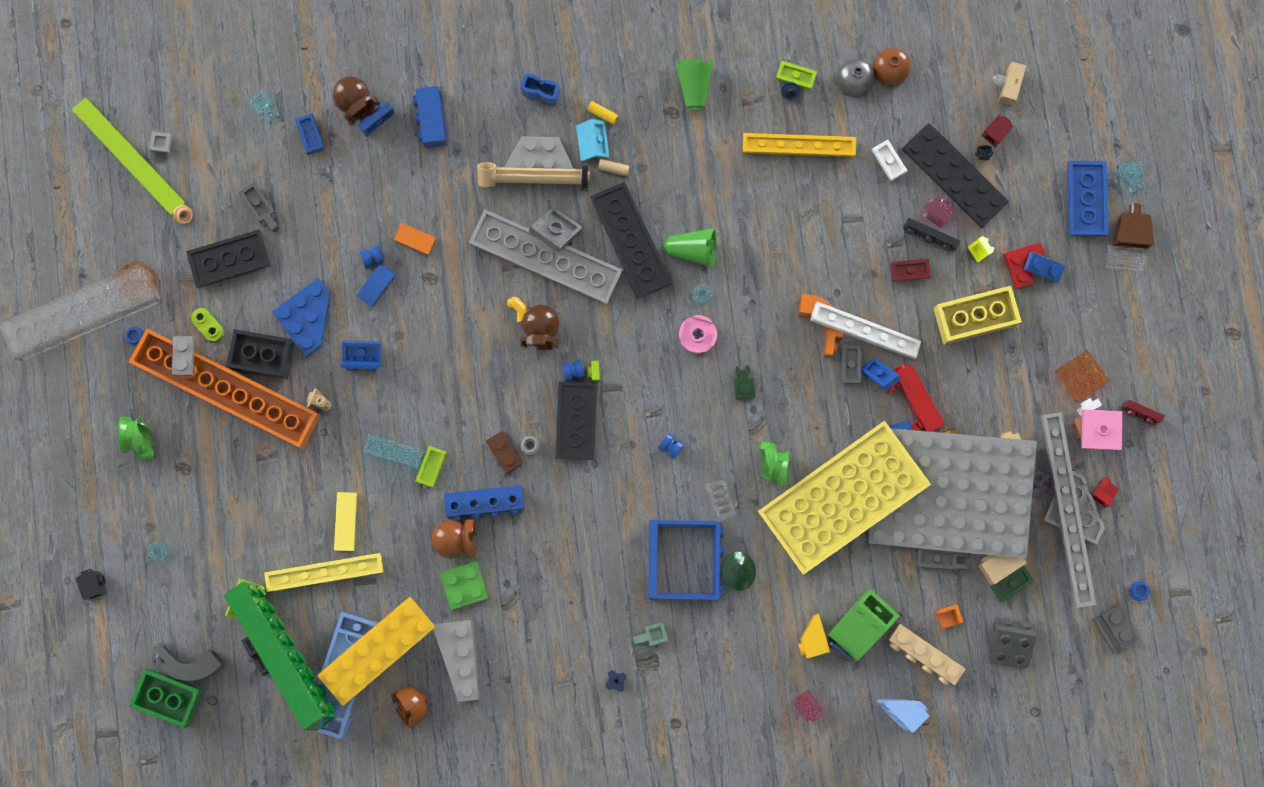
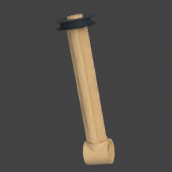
[477,162,590,191]

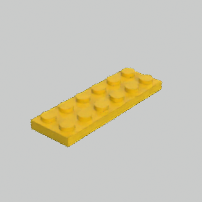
[317,596,435,706]

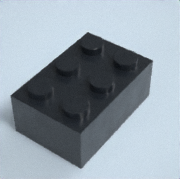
[226,329,295,380]

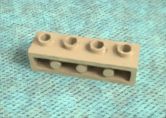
[886,624,966,686]

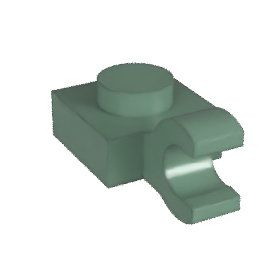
[632,622,669,646]

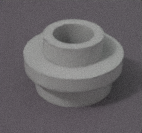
[520,436,540,455]

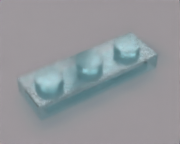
[363,434,425,469]

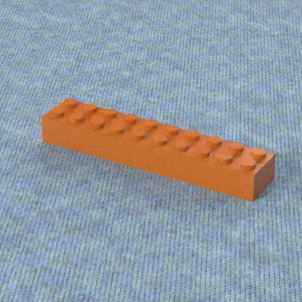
[129,328,321,450]

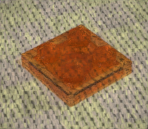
[1055,350,1109,403]

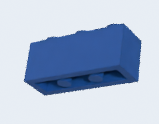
[413,86,447,148]

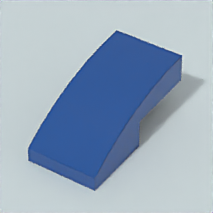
[357,264,396,307]

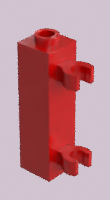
[887,364,945,432]

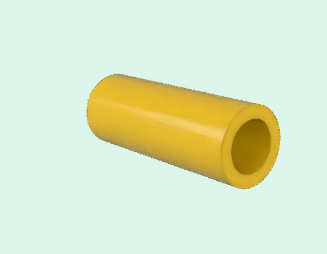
[587,101,618,125]

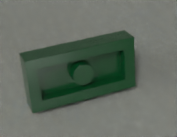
[990,565,1034,602]

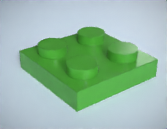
[440,561,488,610]

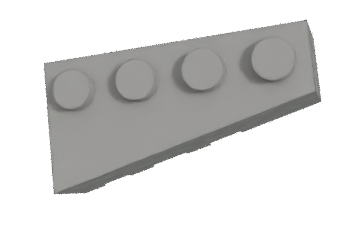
[433,620,480,702]

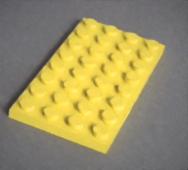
[758,421,931,575]

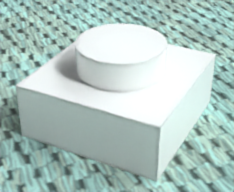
[1077,398,1102,416]

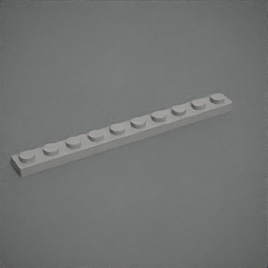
[1041,412,1096,608]

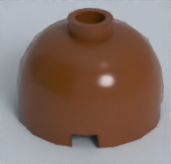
[873,48,911,87]
[391,687,428,728]

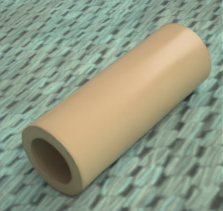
[598,159,630,177]

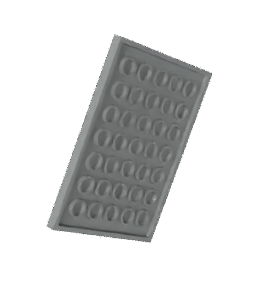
[869,428,1037,559]

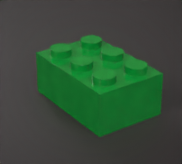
[129,669,205,728]

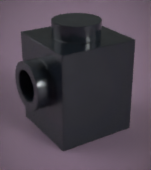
[75,569,107,600]

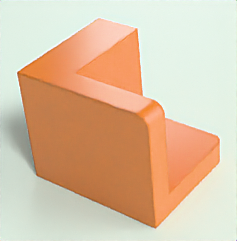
[935,604,963,629]

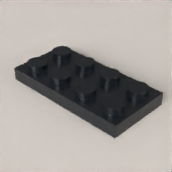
[186,229,271,288]
[555,382,597,460]

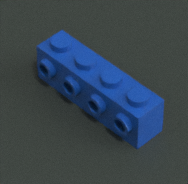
[444,485,525,521]

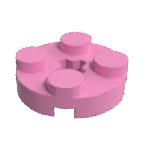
[679,315,717,354]

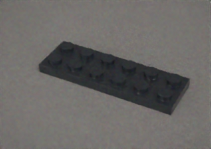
[902,123,1009,228]
[590,181,672,299]

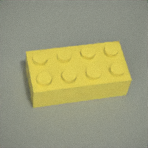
[933,286,1022,345]

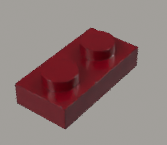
[890,259,931,282]
[1121,400,1165,425]

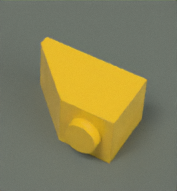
[798,614,830,658]

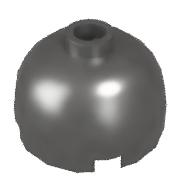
[836,59,874,98]

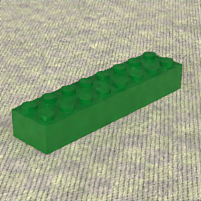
[223,582,337,731]

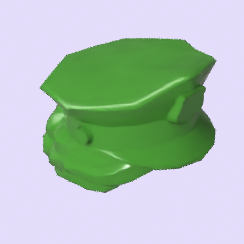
[118,416,154,461]
[759,441,790,487]

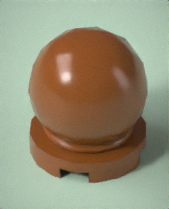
[431,519,477,559]

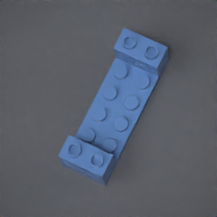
[316,612,378,739]

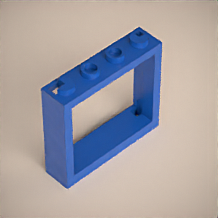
[648,520,724,600]

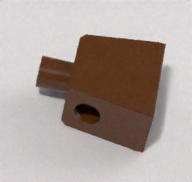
[1113,203,1154,249]

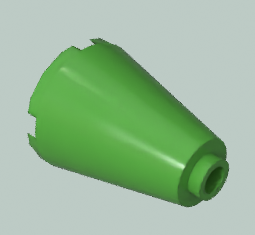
[676,59,713,111]
[664,228,717,266]

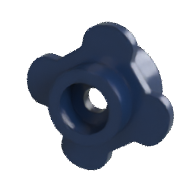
[606,670,627,692]

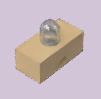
[992,62,1026,106]

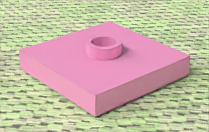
[1081,409,1122,451]

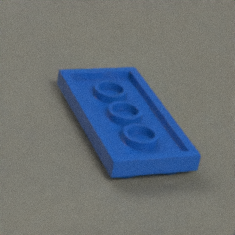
[1067,161,1109,237]

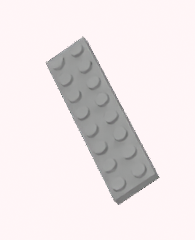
[469,209,623,305]

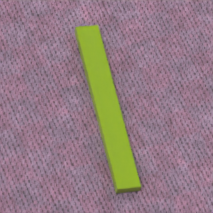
[72,97,187,217]

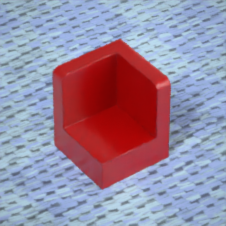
[1092,476,1119,508]

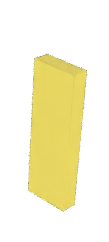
[334,492,357,551]

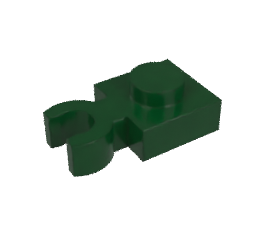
[734,365,755,400]

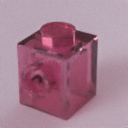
[923,196,955,228]

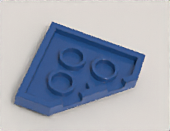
[272,278,331,358]

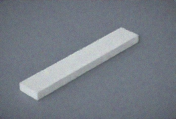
[810,302,921,360]

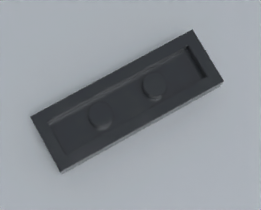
[903,217,960,252]

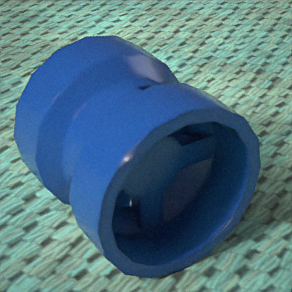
[360,245,384,269]
[562,360,585,382]
[658,433,685,459]

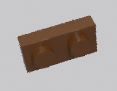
[486,431,522,474]

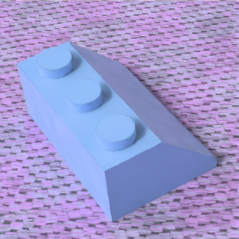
[876,699,930,733]

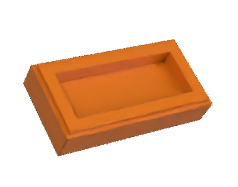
[394,223,436,256]

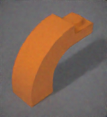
[798,294,843,358]

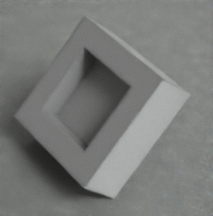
[149,131,173,154]

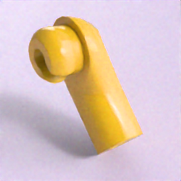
[507,297,527,323]

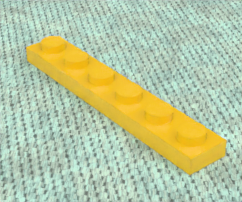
[742,133,856,157]

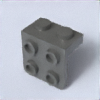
[990,617,1037,669]

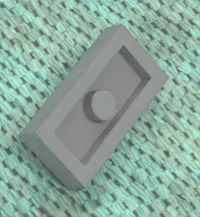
[172,336,194,376]

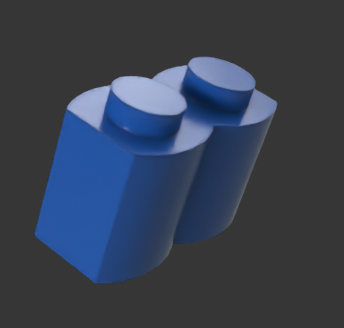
[520,74,561,106]

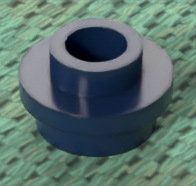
[781,82,800,100]

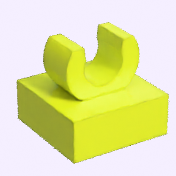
[968,236,994,262]

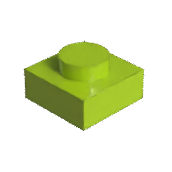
[588,361,600,383]

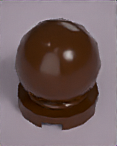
[332,76,380,125]
[520,305,559,350]

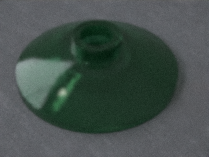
[721,552,756,591]

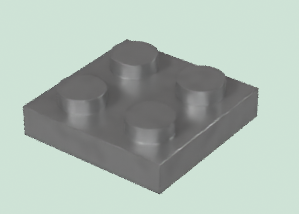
[529,207,583,253]

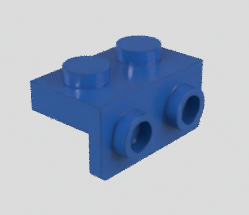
[341,340,382,371]

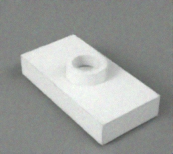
[871,140,908,182]

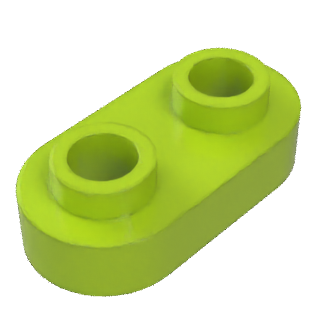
[191,308,224,342]

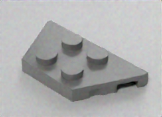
[504,136,574,169]

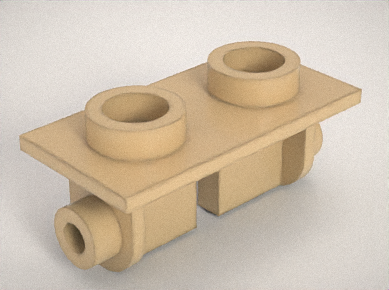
[306,388,331,412]

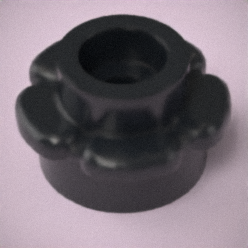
[975,145,993,160]

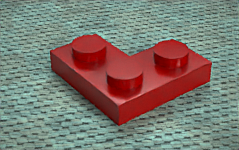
[1003,242,1046,290]

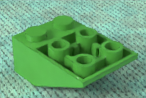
[828,589,900,662]

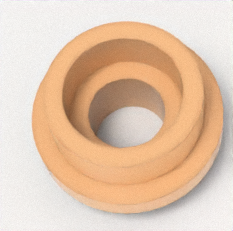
[173,205,193,224]

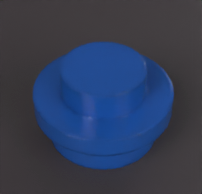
[125,327,144,346]
[1130,581,1150,601]

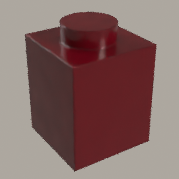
[981,115,1013,148]

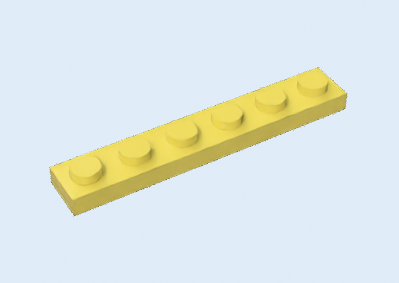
[264,553,384,592]

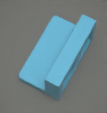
[576,119,609,162]

